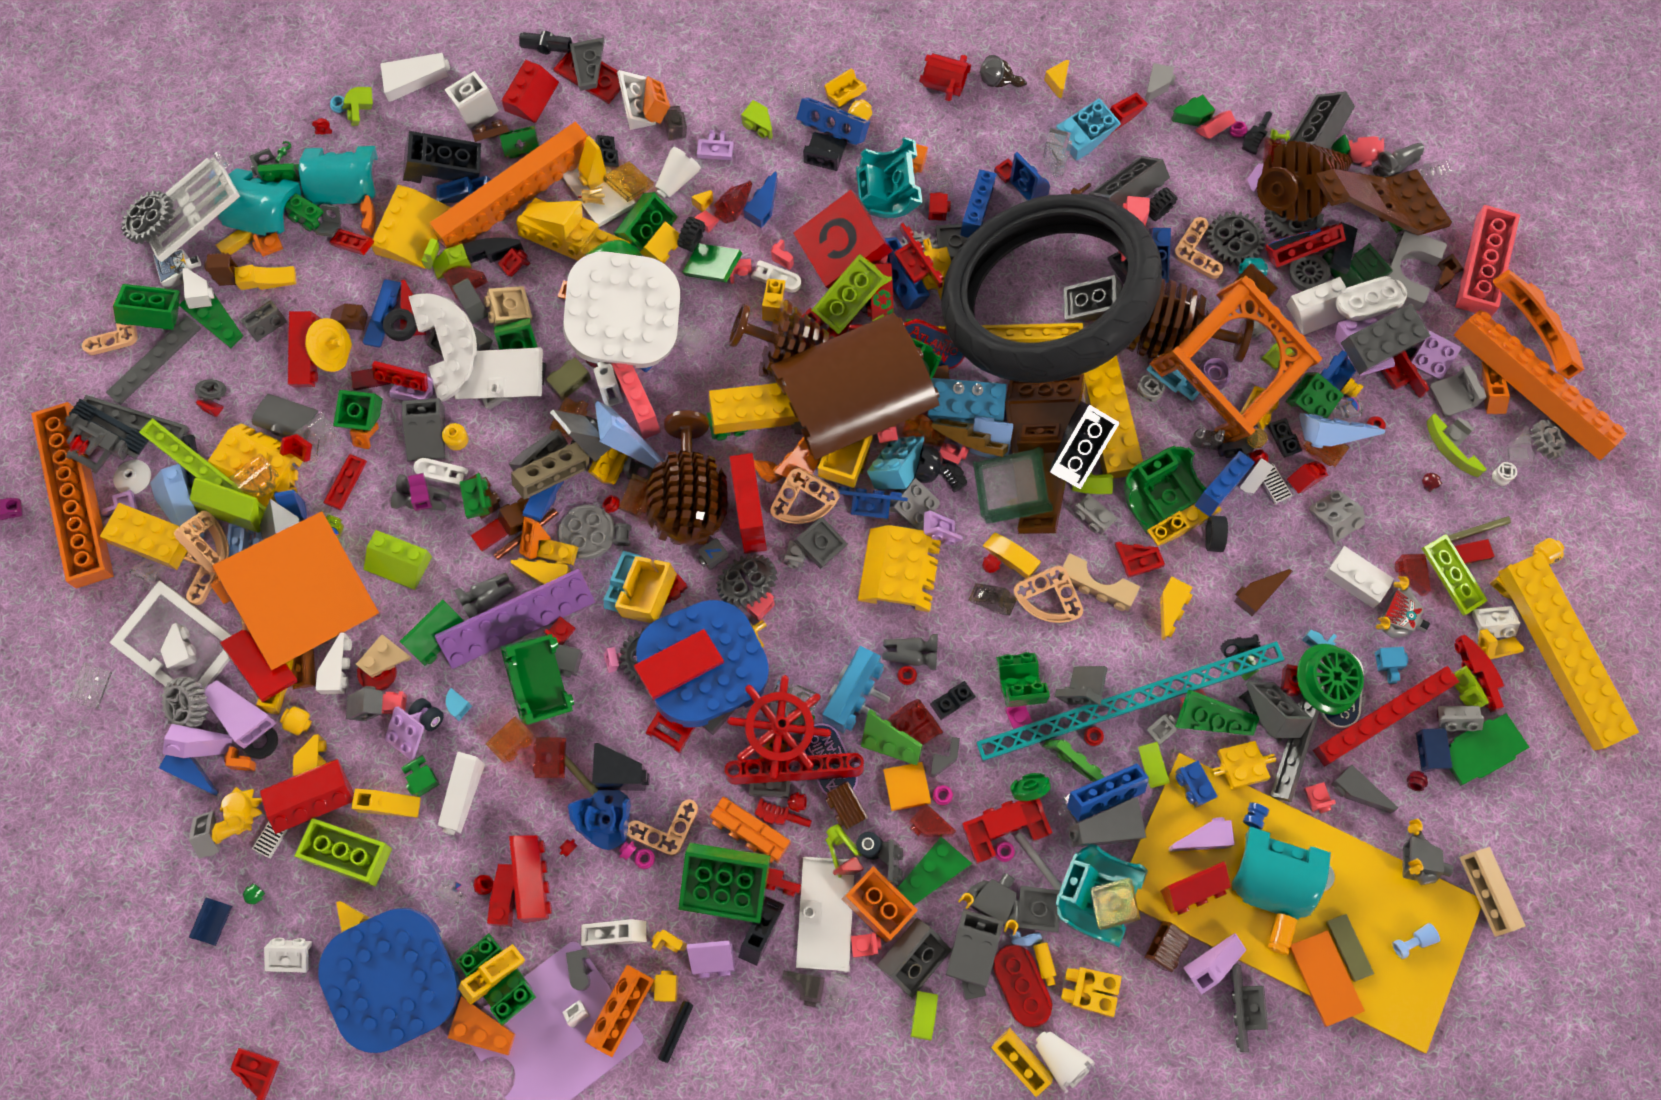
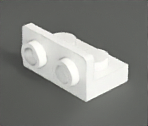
[1472,606,1520,639]
[264,938,312,973]

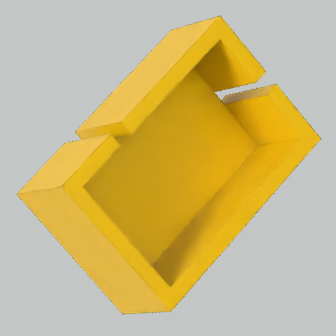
[818,435,872,488]
[615,556,677,623]

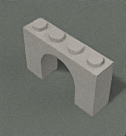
[1387,230,1447,311]

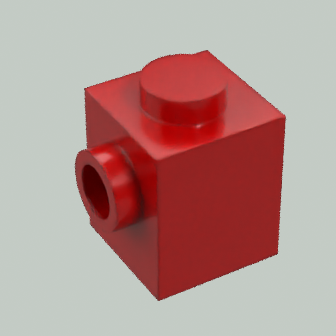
[928,192,951,221]

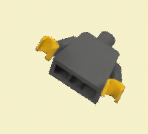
[1403,819,1454,885]
[958,873,1020,935]

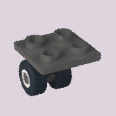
[856,832,903,886]

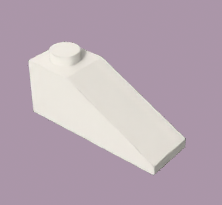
[581,919,647,946]

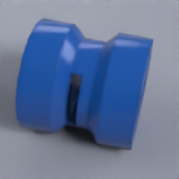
[1243,802,1269,830]

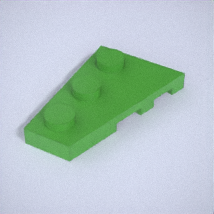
[861,709,923,765]
[1042,739,1105,782]

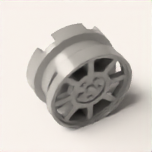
[1137,374,1165,402]

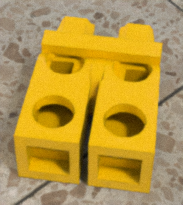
[1061,967,1122,1018]

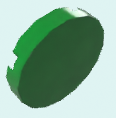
[1010,773,1051,801]

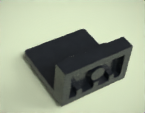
[803,132,847,171]

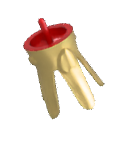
[578,186,605,205]

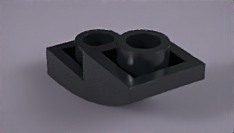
[595,135,619,168]
[1267,418,1302,458]
[930,681,976,720]

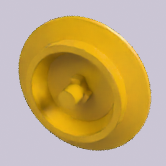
[306,318,352,372]

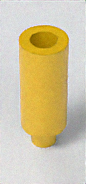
[1033,942,1057,986]

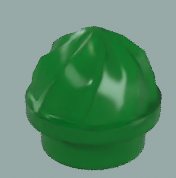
[243,883,265,904]

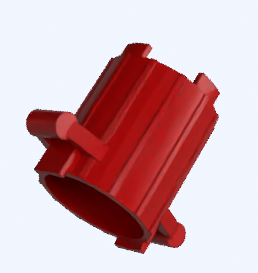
[919,53,971,101]

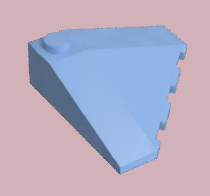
[595,401,664,468]

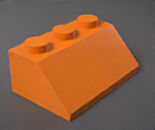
[842,866,918,943]

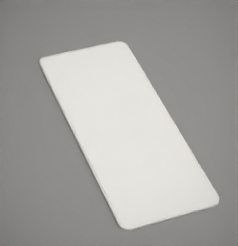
[1240,459,1273,493]

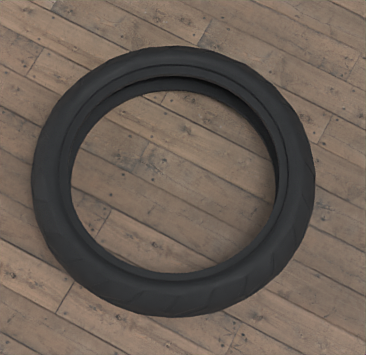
[941,194,1162,383]

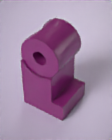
[408,473,432,511]
[0,498,23,520]

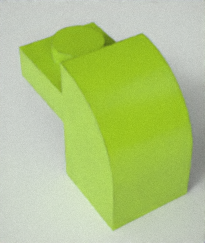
[342,87,373,126]

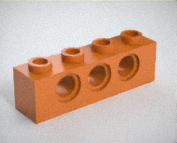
[585,965,654,1057]

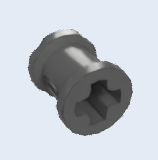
[613,523,632,546]

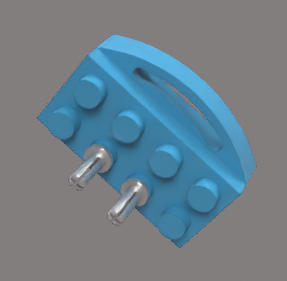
[928,378,1007,424]
[822,646,890,733]

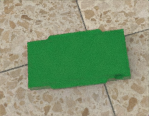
[1449,713,1530,786]

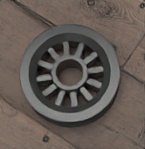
[1289,253,1330,291]

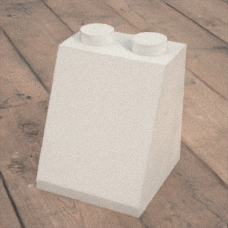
[444,71,499,129]

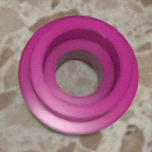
[1229,121,1248,138]
[933,785,953,806]
[618,841,637,860]
[994,841,1015,862]
[634,848,655,869]

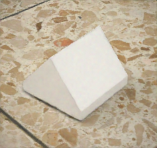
[562,1000,590,1028]

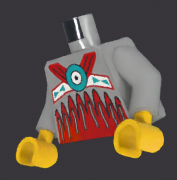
[1376,576,1430,638]

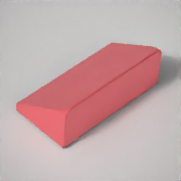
[1195,110,1236,139]

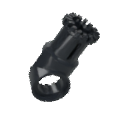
[1220,634,1261,658]

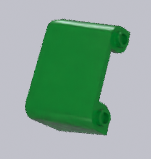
[500,634,574,725]

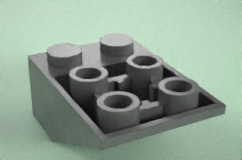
[402,398,445,461]
[946,909,1004,988]

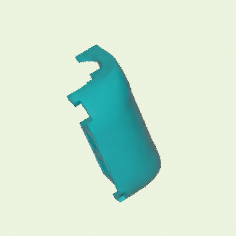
[856,137,922,219]
[299,146,378,205]
[215,168,301,236]
[1232,827,1331,920]
[1056,844,1148,948]

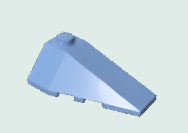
[1299,413,1385,448]
[150,464,205,538]

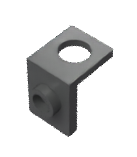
[249,148,275,180]
[315,204,341,237]
[623,456,653,482]

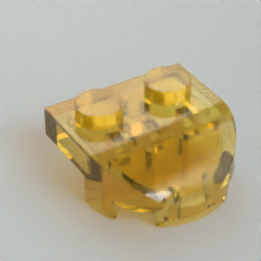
[230,453,279,497]

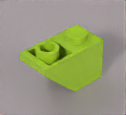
[741,100,773,140]

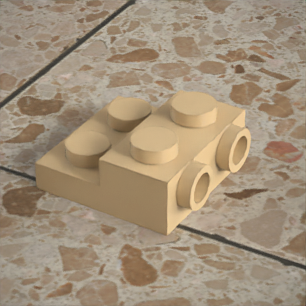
[484,286,532,327]

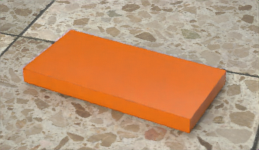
[1289,930,1365,1027]

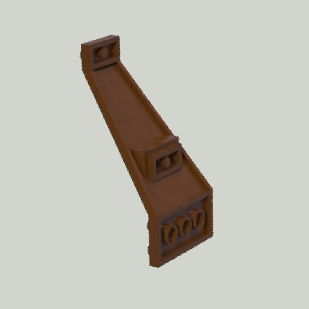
[1314,169,1452,236]
[1005,374,1085,534]

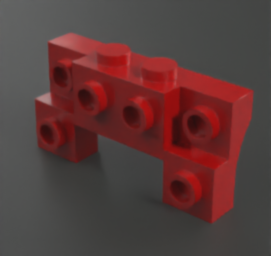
[962,798,1053,864]

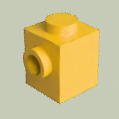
[651,971,678,1002]

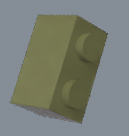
[546,357,591,401]

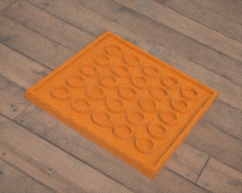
[212,511,379,670]

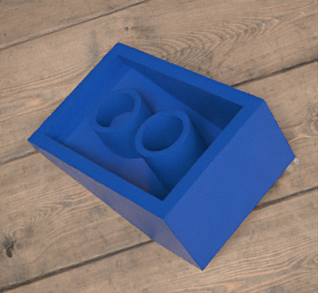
[1009,152,1050,201]

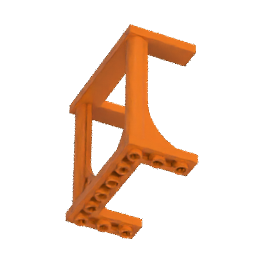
[1149,276,1323,443]

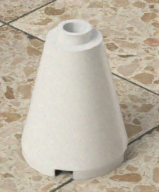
[655,147,701,199]
[1036,1031,1095,1093]

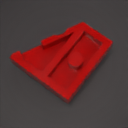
[1115,542,1165,578]
[230,1048,280,1100]

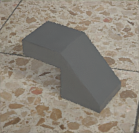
[452,278,488,324]
[930,737,960,778]

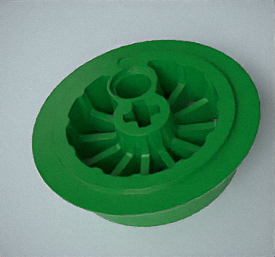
[1297,644,1364,715]

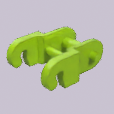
[1270,128,1290,142]

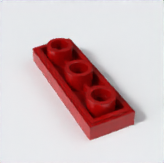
[372,361,428,392]

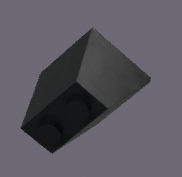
[592,743,650,791]

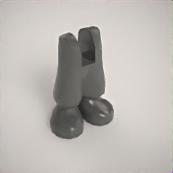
[1373,143,1424,177]
[391,474,450,511]
[454,572,515,619]
[882,634,938,670]

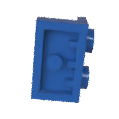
[1176,761,1218,808]

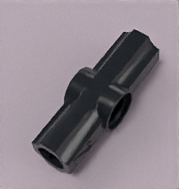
[519,31,572,55]

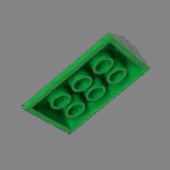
[678,843,771,923]

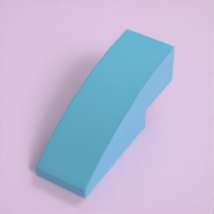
[1146,355,1199,401]
[603,551,641,612]

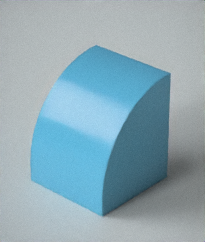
[446,688,472,721]

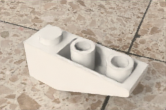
[316,633,352,694]

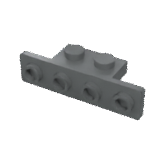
[1230,964,1268,1052]

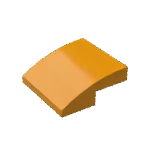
[883,762,931,811]

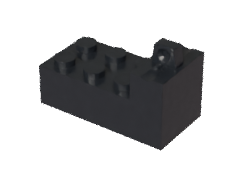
[403,131,481,184]

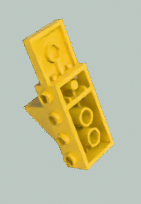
[516,198,630,261]

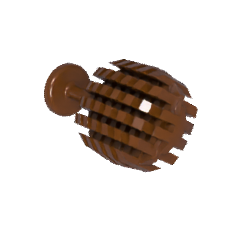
[1127,279,1254,363]
[646,410,728,546]

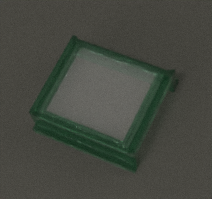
[973,447,1053,524]

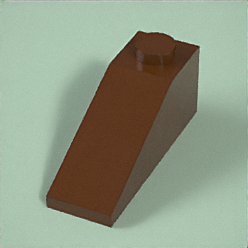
[1234,569,1293,616]

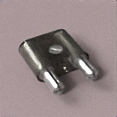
[1190,427,1225,450]

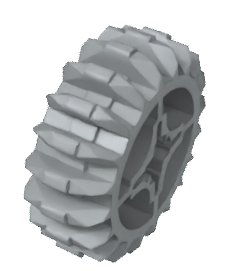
[161,677,209,728]

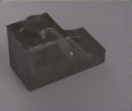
[664,106,687,141]
[968,583,1017,616]
[782,970,825,1008]

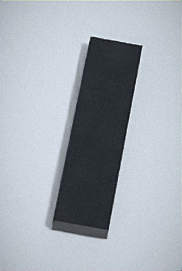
[1329,222,1358,274]

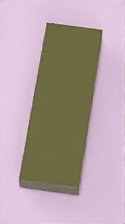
[1326,914,1374,982]

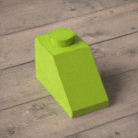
[433,244,472,280]

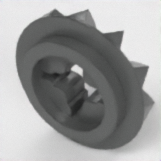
[195,379,226,402]

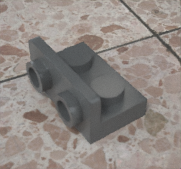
[241,300,287,342]

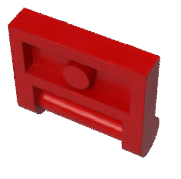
[645,711,695,753]

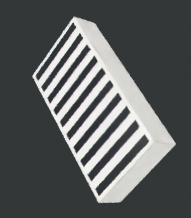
[1262,463,1292,505]
[252,822,288,859]

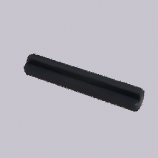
[658,1001,693,1063]

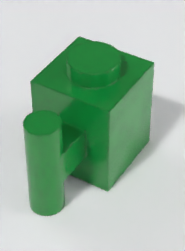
[401,755,440,797]

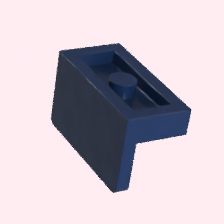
[1415,728,1452,772]
[189,898,232,946]

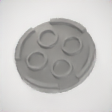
[558,504,616,560]

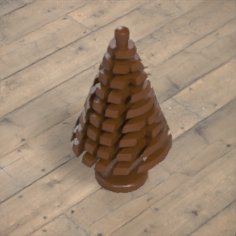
[1256,141,1353,221]
[728,299,835,377]

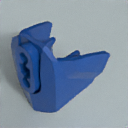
[568,790,631,850]

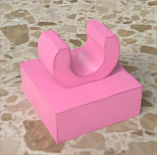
[604,647,623,673]

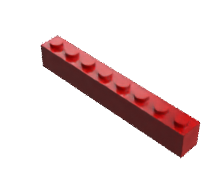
[1313,665,1459,767]

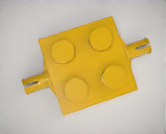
[921,238,951,300]
[1210,741,1276,789]

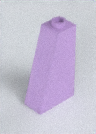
[205,680,277,749]

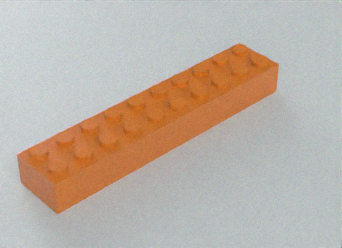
[430,121,588,249]
[1453,309,1627,461]
[31,402,114,589]

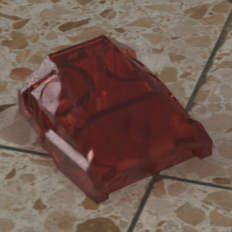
[713,180,752,224]
[887,699,943,745]

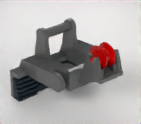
[64,399,149,474]

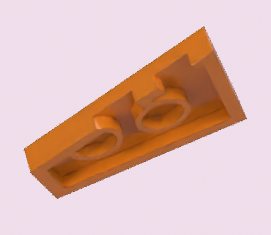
[772,437,821,486]
[448,996,516,1055]

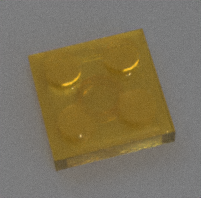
[603,161,654,202]
[1090,877,1141,930]

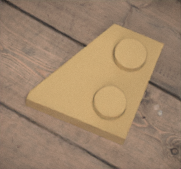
[356,635,411,678]

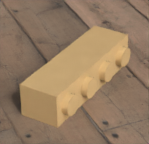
[1459,847,1525,937]

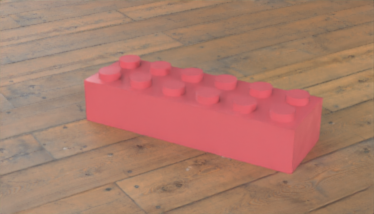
[1455,205,1520,317]

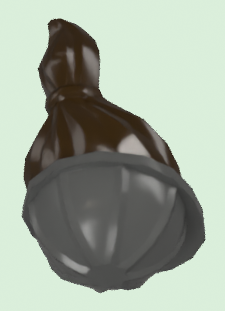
[979,55,1027,87]

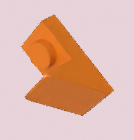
[519,517,551,559]

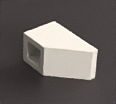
[160,623,197,671]

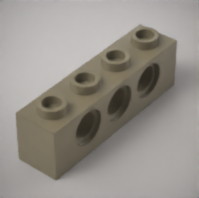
[511,442,589,499]

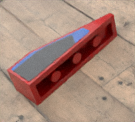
[1265,223,1346,268]

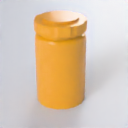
[1267,913,1298,955]

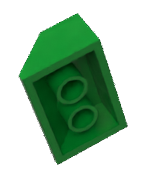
[614,192,678,251]
[113,284,180,330]
[399,599,464,666]

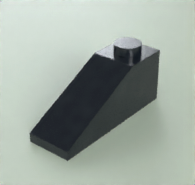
[738,897,784,966]

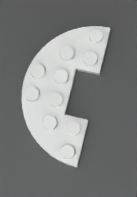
[409,293,477,402]

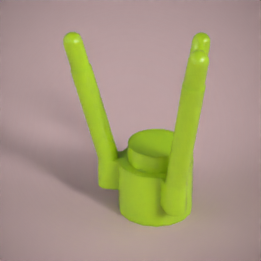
[825,824,862,878]

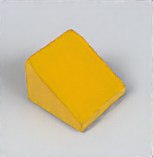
[691,190,714,212]

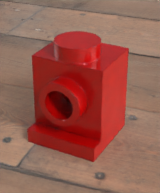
[1281,664,1301,696]

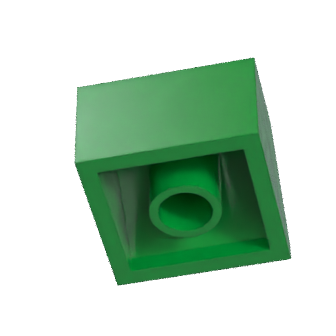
[494,318,538,350]
[333,390,383,431]

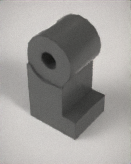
[566,949,591,991]

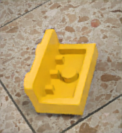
[824,68,867,107]

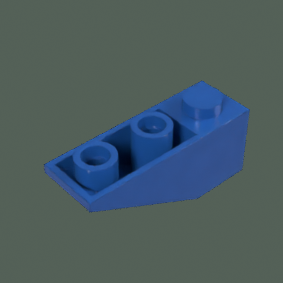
[743,171,778,229]
[1149,228,1171,283]

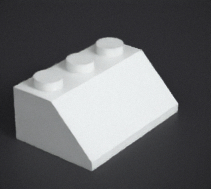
[1286,277,1346,335]
[1324,546,1394,609]

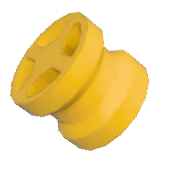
[1341,378,1364,399]

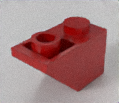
[1287,461,1329,494]

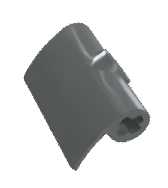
[252,394,319,440]

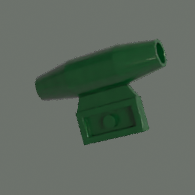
[1322,243,1393,288]

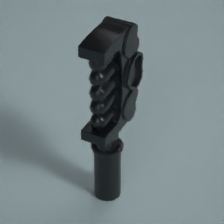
[1242,111,1272,155]
[931,446,967,493]

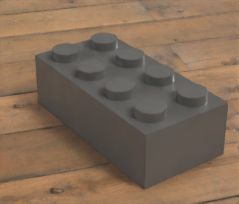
[1341,304,1431,375]

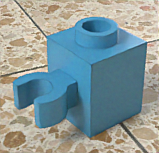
[1375,647,1408,684]

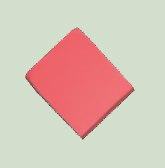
[695,210,719,233]

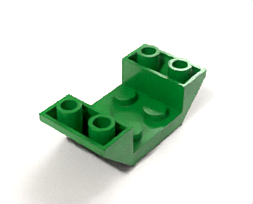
[996,652,1050,708]
[455,933,536,1026]

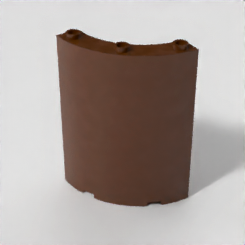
[770,313,940,460]

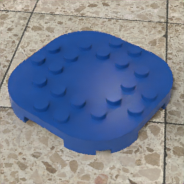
[636,600,769,727]
[318,908,461,1053]

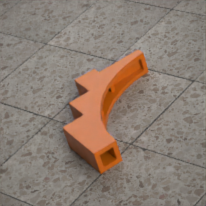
[1493,269,1585,380]

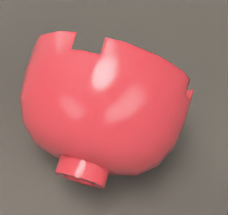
[1348,136,1384,167]

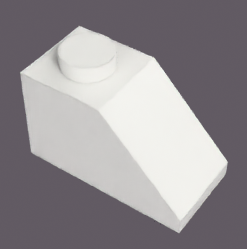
[183,268,214,309]

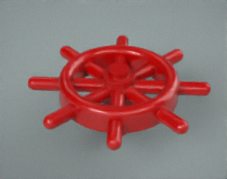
[727,675,831,780]

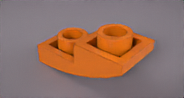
[360,195,376,237]

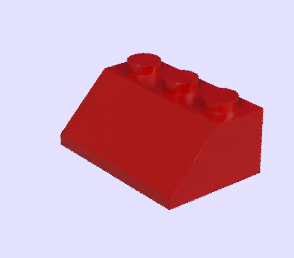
[501,59,559,123]
[1160,861,1231,915]

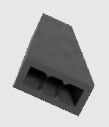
[1069,797,1146,848]

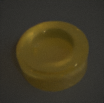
[1247,428,1268,448]

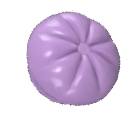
[1199,358,1231,390]

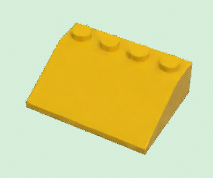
[371,185,451,269]

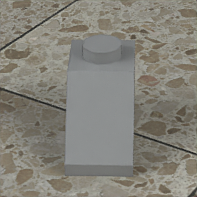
[1145,63,1176,102]
[189,811,221,859]

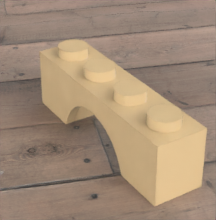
[1058,553,1140,611]

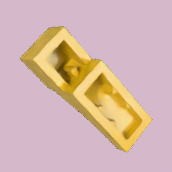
[235,265,296,290]
[458,944,525,1005]

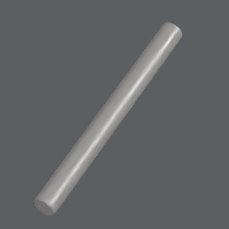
[1014,832,1062,890]

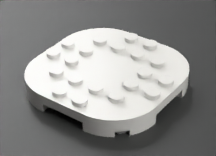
[563,252,680,368]

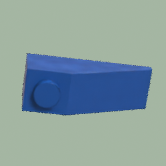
[159,755,219,796]

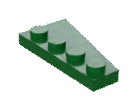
[179,285,243,349]
[1175,690,1259,736]
[897,837,972,905]

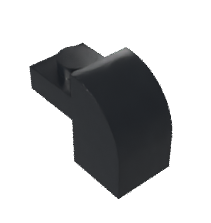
[1217,426,1258,458]

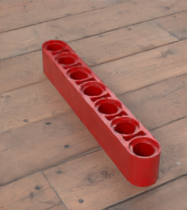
[724,753,864,785]

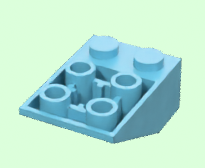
[1055,98,1121,161]
[867,436,924,489]

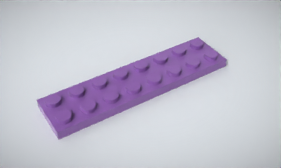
[435,568,595,669]

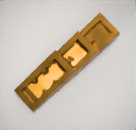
[931,418,1009,457]

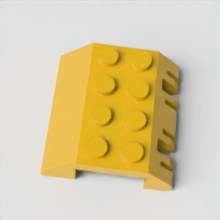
[208,423,303,508]
[858,525,941,612]

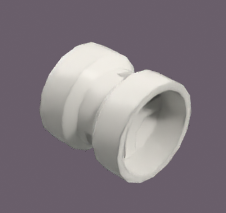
[1492,462,1517,486]

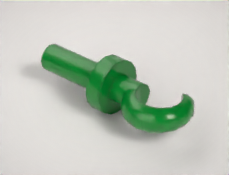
[275,141,291,163]

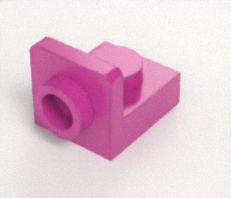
[1005,706,1033,729]

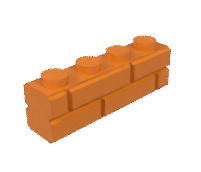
[710,796,791,864]

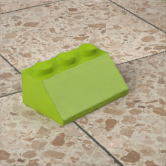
[363,530,432,590]

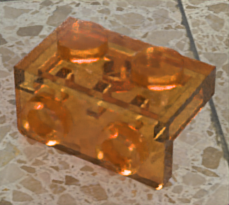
[549,397,589,438]
[1303,441,1350,467]
[618,474,648,517]

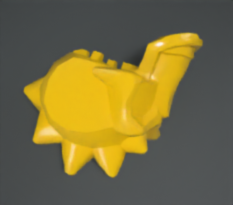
[212,787,262,844]

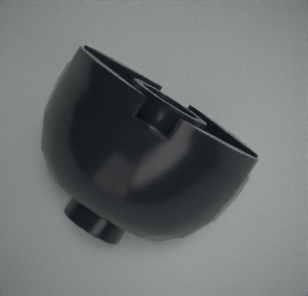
[914,445,945,483]

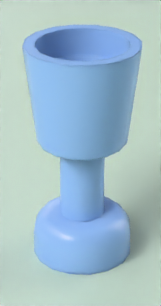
[1392,923,1440,959]

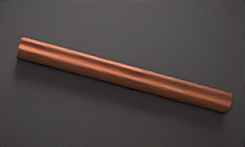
[493,508,558,560]

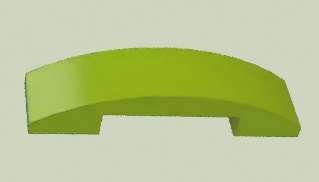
[1426,413,1487,477]

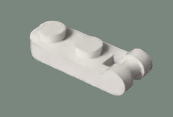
[751,261,801,293]
[414,458,468,487]

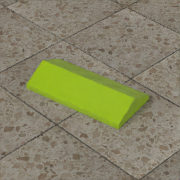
[812,254,887,334]
[189,478,261,533]
[1421,534,1488,616]

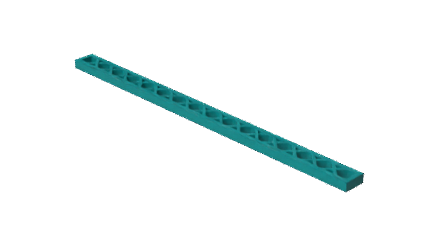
[976,641,1285,761]

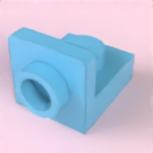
[1302,629,1337,647]

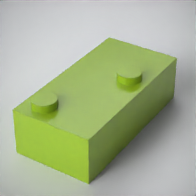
[294,818,392,887]

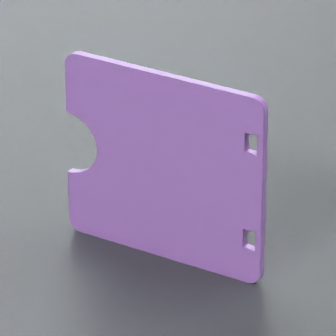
[470,942,644,1100]

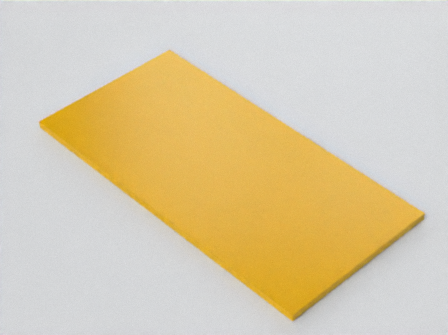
[1130,753,1481,1054]

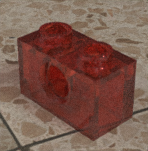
[533,737,566,778]

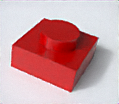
[994,158,1013,183]

